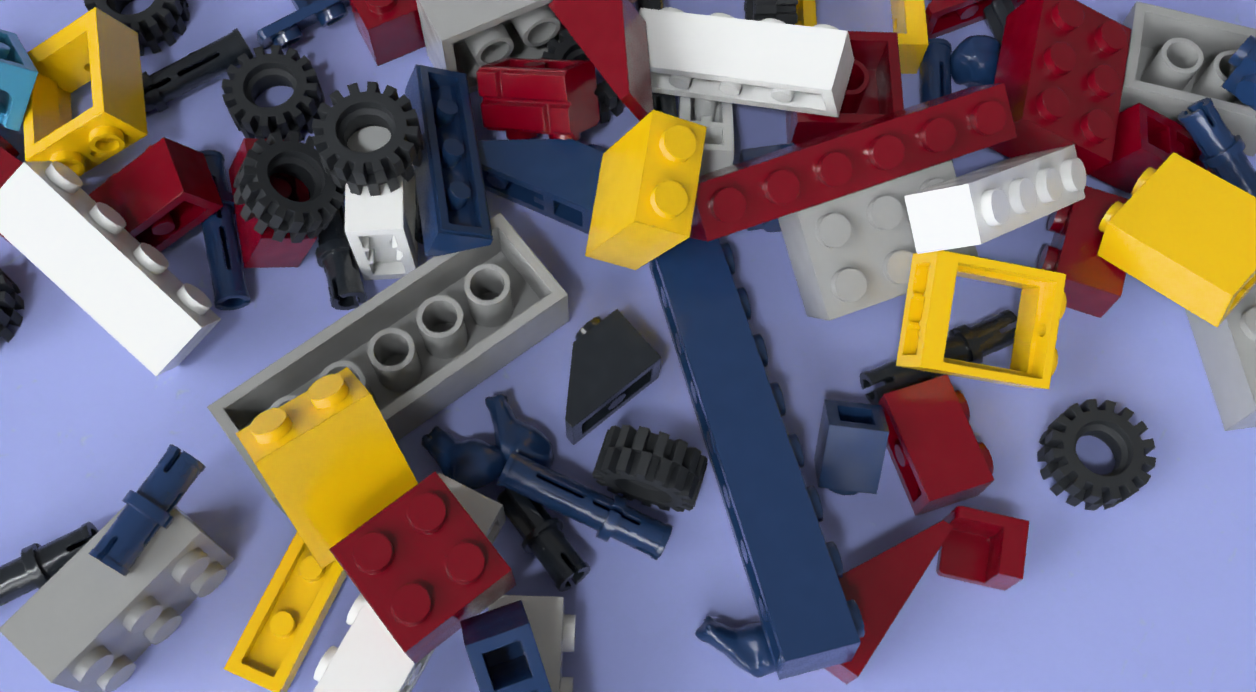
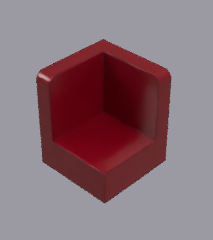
[936,506,1029,591]

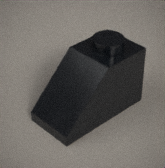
[565,309,662,445]

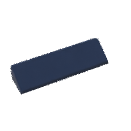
[405,64,493,256]

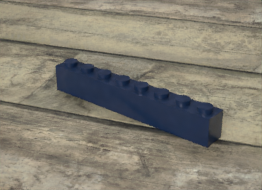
[649,238,865,680]

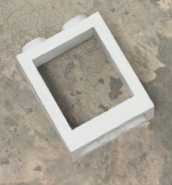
[345,126,418,280]

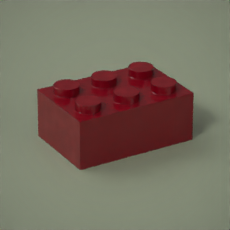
[989,0,1132,176]

